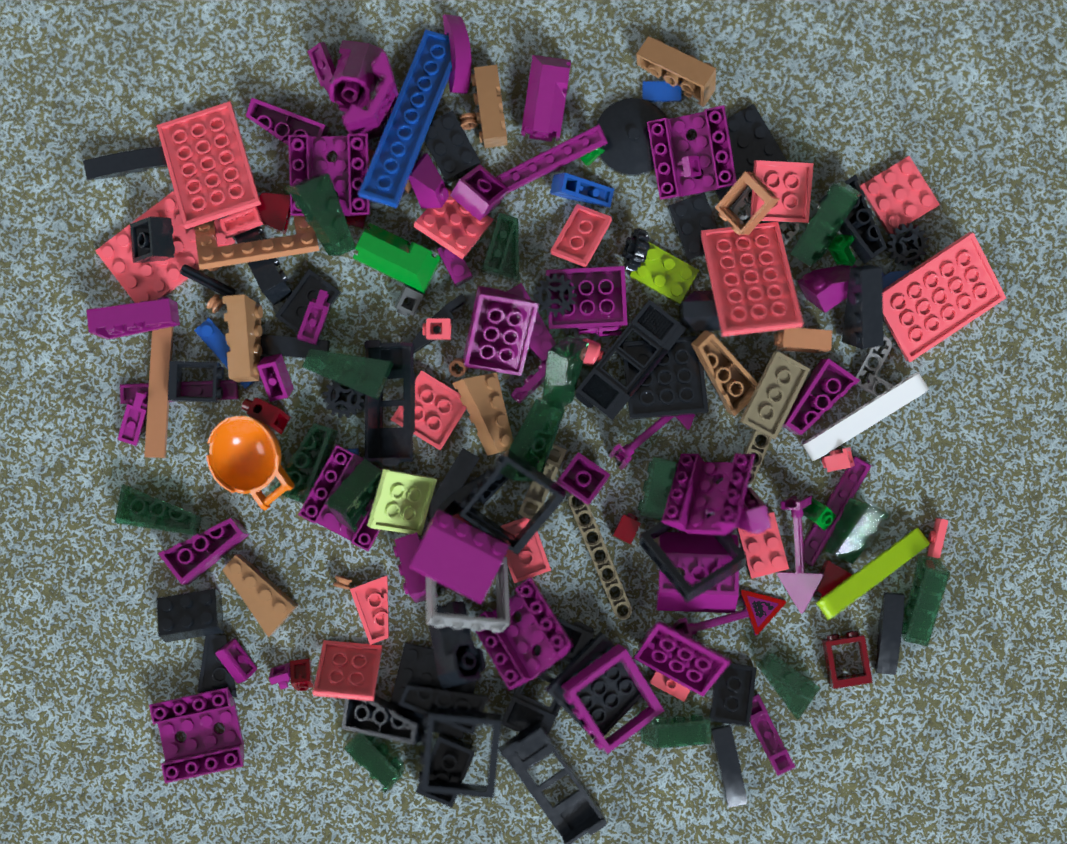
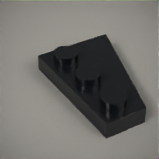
[197,634,237,697]

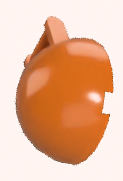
[206,416,294,510]

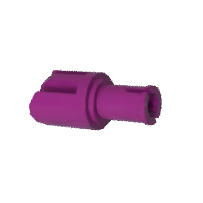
[578,326,622,337]

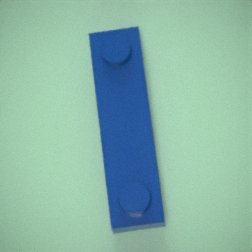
[194,318,261,389]

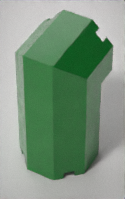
[353,223,442,294]

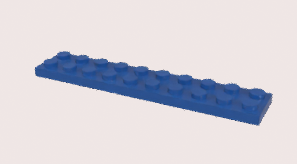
[359,30,452,208]

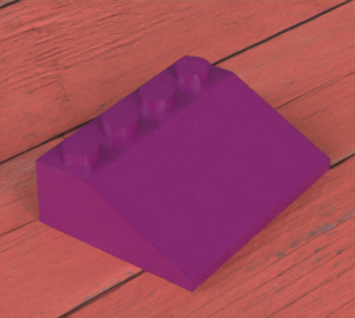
[546,266,627,329]
[463,285,539,376]
[409,509,509,604]
[633,621,731,696]

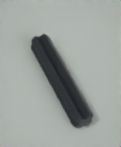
[180,265,236,296]

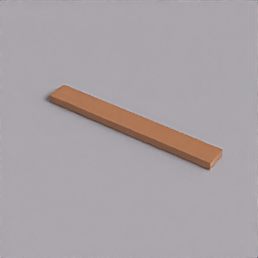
[144,326,174,458]

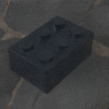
[424,111,481,185]
[157,588,224,643]
[415,733,476,808]

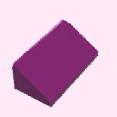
[215,638,257,684]

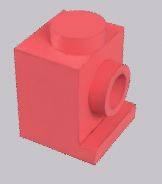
[423,318,451,340]
[822,447,855,472]

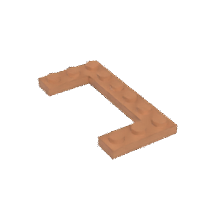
[194,216,319,270]

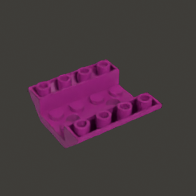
[342,51,399,140]
[647,105,737,200]
[288,133,370,217]
[298,445,383,552]
[662,454,755,535]
[656,532,739,613]
[475,577,573,690]
[149,687,244,783]

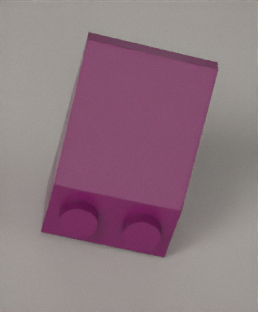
[797,265,857,313]

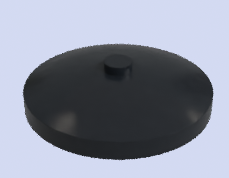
[596,98,667,176]

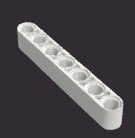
[802,372,929,461]

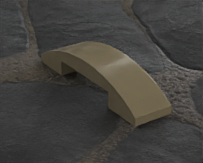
[518,442,567,520]

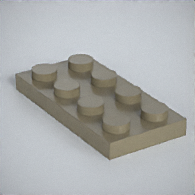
[740,351,810,440]

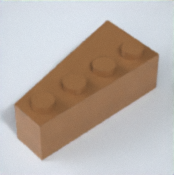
[636,36,716,107]
[471,64,508,148]
[222,294,263,383]
[691,330,758,416]
[452,372,515,456]

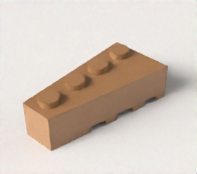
[223,554,298,637]

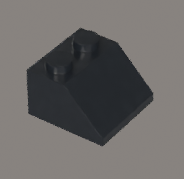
[130,217,175,263]

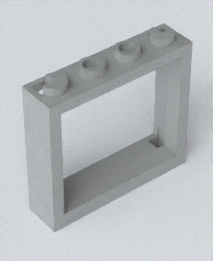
[426,557,510,633]

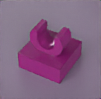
[677,156,702,177]
[269,663,291,689]

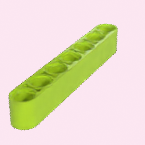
[816,527,930,620]

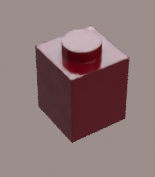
[612,513,641,544]

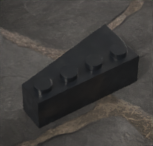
[819,174,887,264]
[234,226,293,305]
[341,695,425,745]

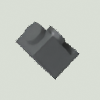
[394,284,423,316]

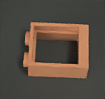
[715,171,780,235]
[774,328,832,354]

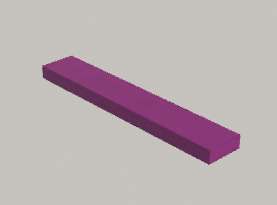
[495,124,608,194]
[120,380,238,404]
[803,456,871,567]

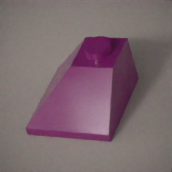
[409,153,449,209]

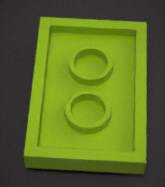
[629,242,699,305]

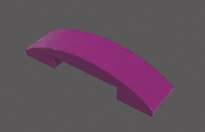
[443,14,471,94]
[750,694,796,776]

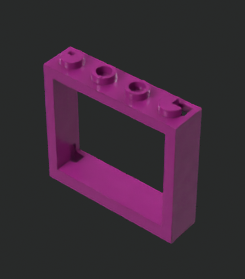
[561,644,664,754]

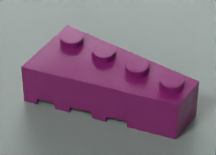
[246,98,329,146]
[506,283,560,362]
[86,297,180,340]
[783,358,860,435]
[158,518,250,585]

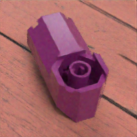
[330,40,383,111]
[521,55,571,142]

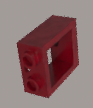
[822,631,873,689]

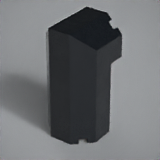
[679,290,721,333]
[428,601,486,690]

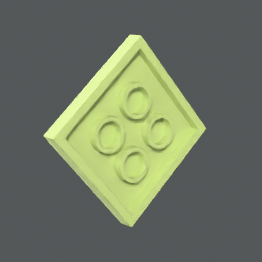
[367,469,437,535]

